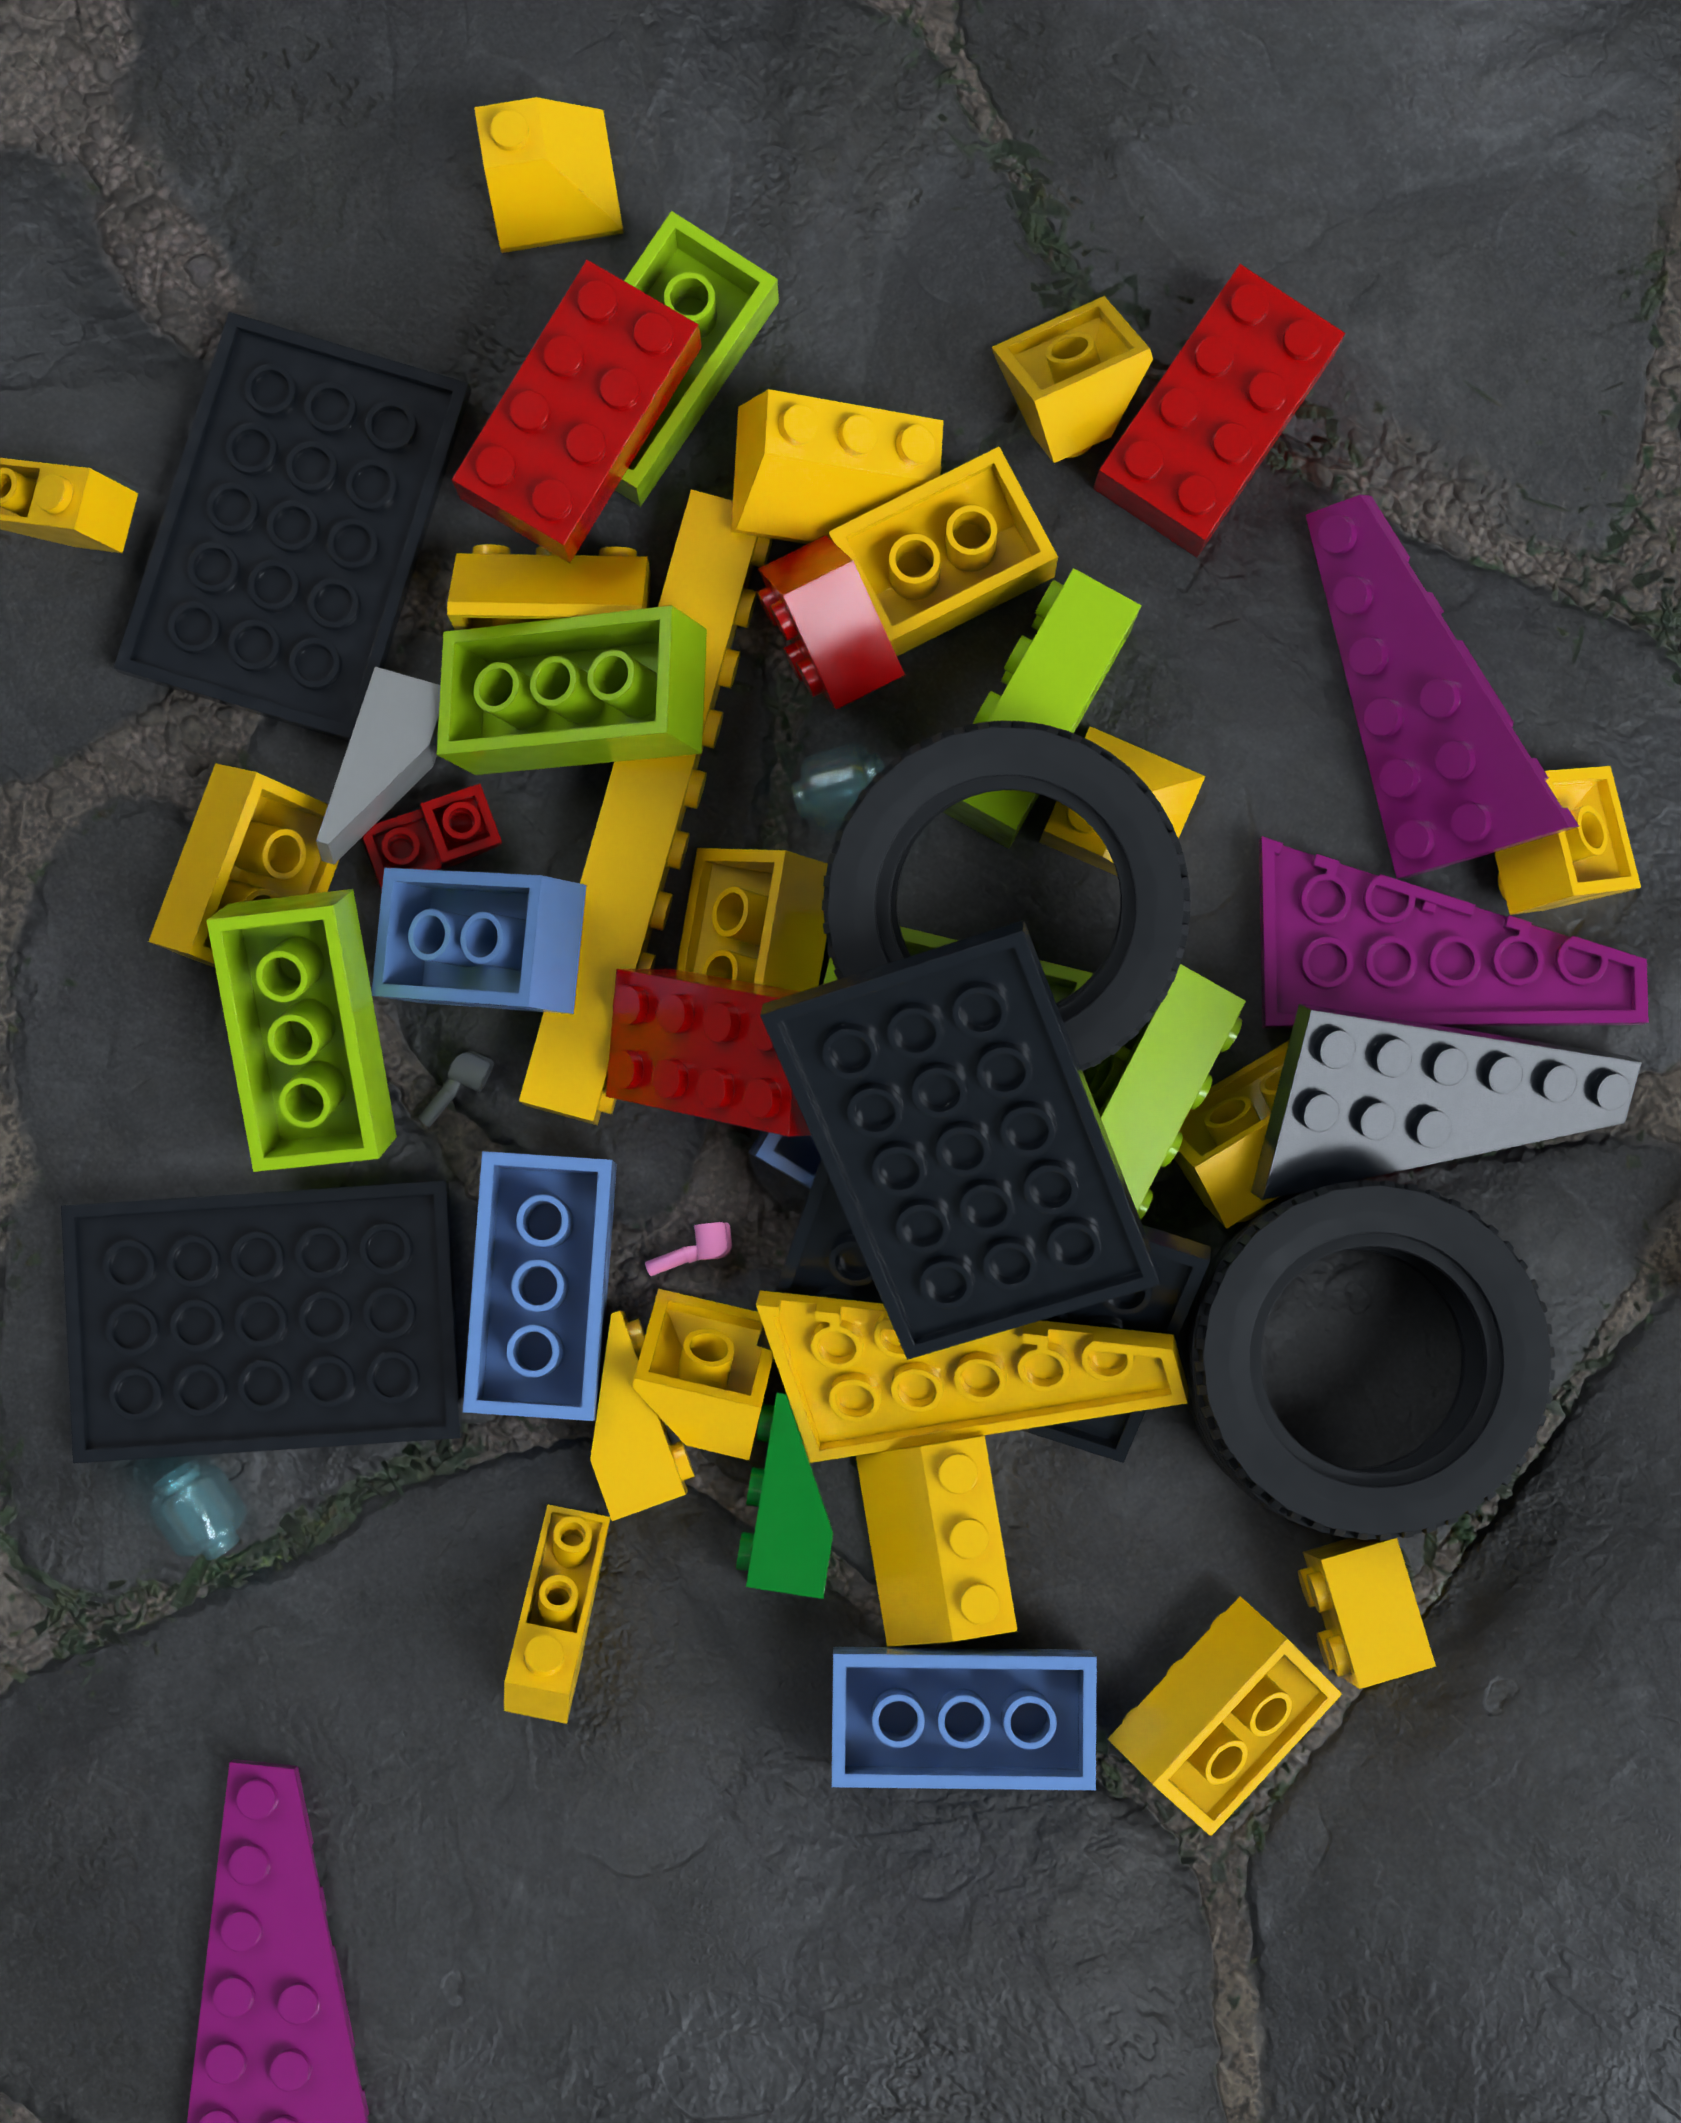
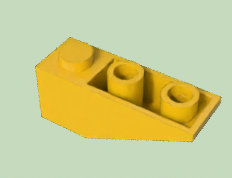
[0,458,138,553]
[590,1310,695,1521]
[504,1504,610,1724]

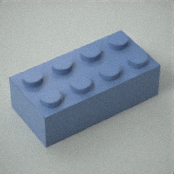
[463,1151,617,1421]
[832,1647,1097,1791]

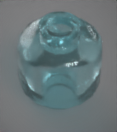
[792,743,885,834]
[149,1460,247,1560]

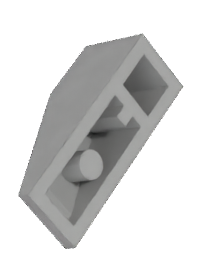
[316,667,440,864]

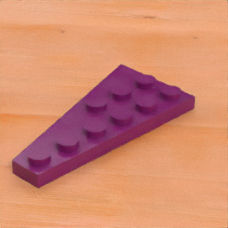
[1306,494,1580,879]
[1259,836,1649,1029]
[187,1759,369,2123]

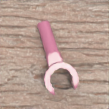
[645,1222,732,1276]

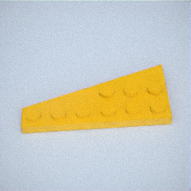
[756,1290,1189,1463]

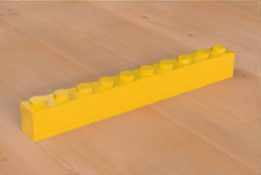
[519,489,773,1125]

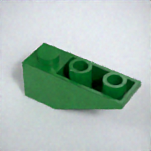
[736,1392,833,1599]

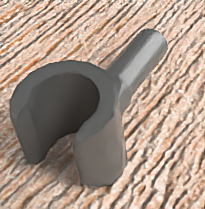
[418,1051,494,1127]

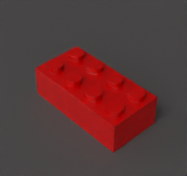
[452,260,702,563]
[1093,264,1346,558]
[606,969,812,1137]

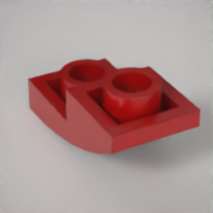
[361,783,502,893]

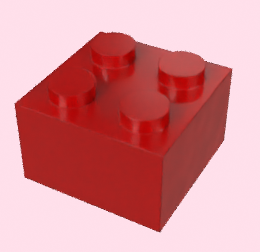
[757,535,905,709]

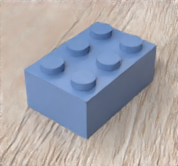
[372,868,587,1014]

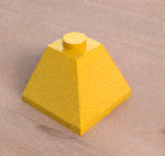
[474,97,624,253]
[992,296,1153,463]
[1039,726,1206,876]
[1494,766,1641,915]
[632,1289,773,1460]

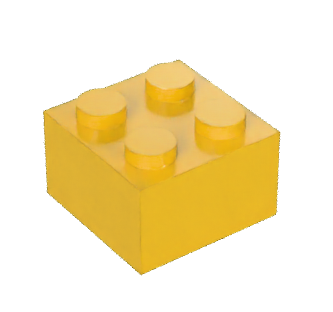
[1298,1538,1436,1689]

